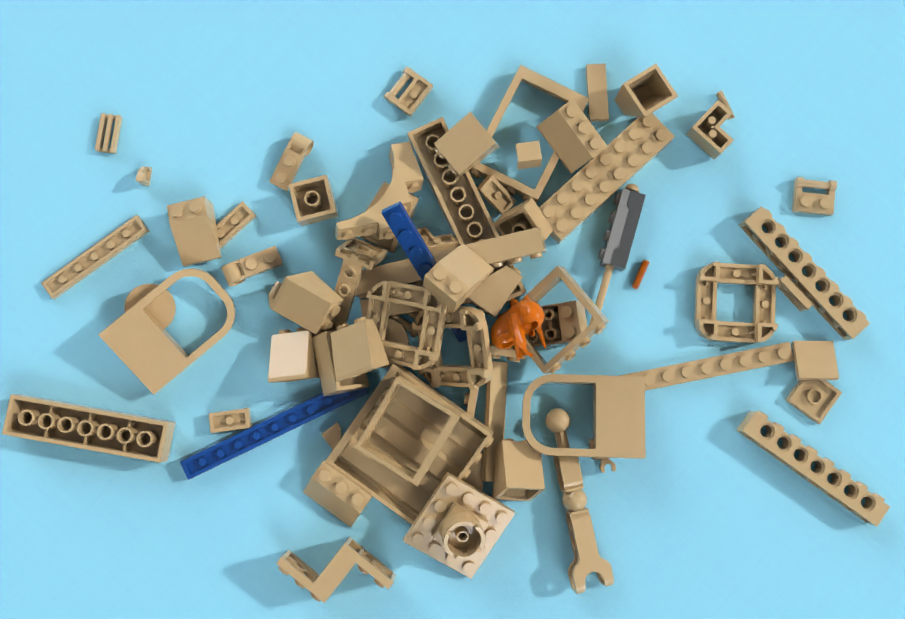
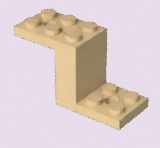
[276,537,396,603]

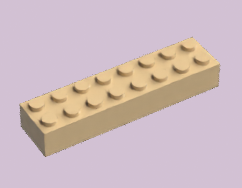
[539,113,675,244]
[2,394,176,463]

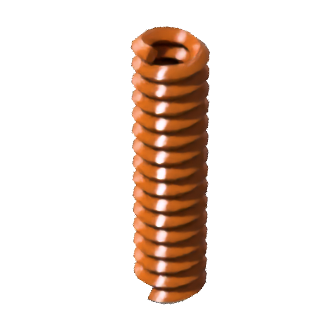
[632,260,650,289]

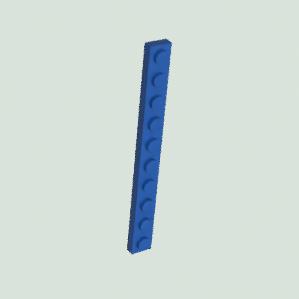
[180,388,369,480]

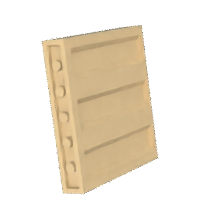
[325,363,494,524]

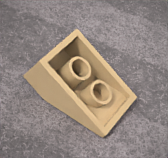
[167,196,221,267]
[423,244,494,312]

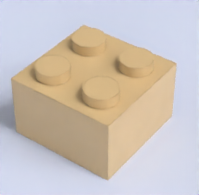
[288,175,339,226]
[493,198,553,241]

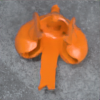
[490,295,546,360]

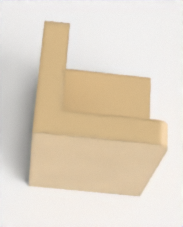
[516,141,542,169]

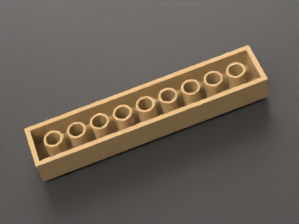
[407,117,526,304]

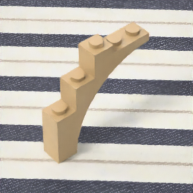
[335,141,424,240]

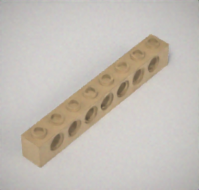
[739,206,870,340]
[736,410,890,527]

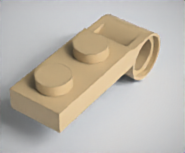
[269,132,314,191]
[221,246,283,286]

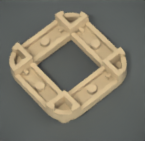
[694,262,779,343]
[366,281,447,370]
[412,306,493,390]

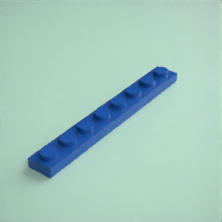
[381,201,467,342]

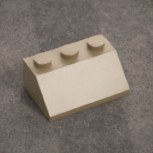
[536,98,608,173]
[312,331,369,396]
[303,460,373,527]

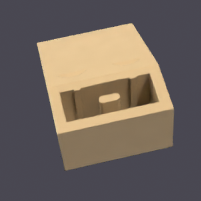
[525,300,587,347]

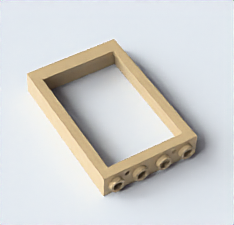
[469,65,590,204]

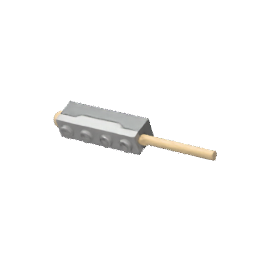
[589,184,646,325]

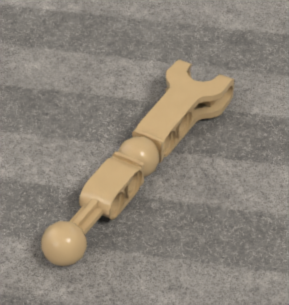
[545,408,614,594]

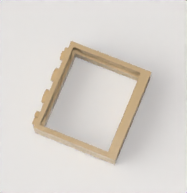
[519,266,609,374]
[355,375,462,487]

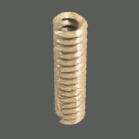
[716,90,735,119]

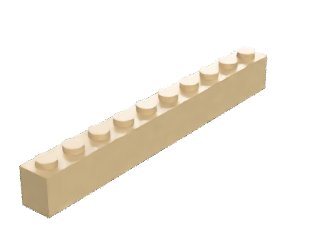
[355,227,547,300]

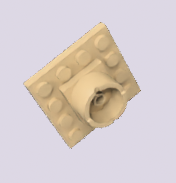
[403,472,515,579]

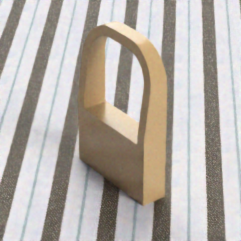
[98,268,236,395]
[522,374,646,459]

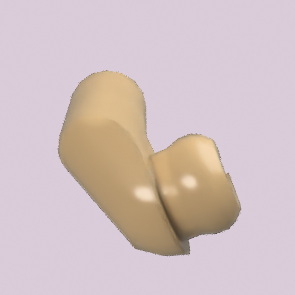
[268,281,282,310]

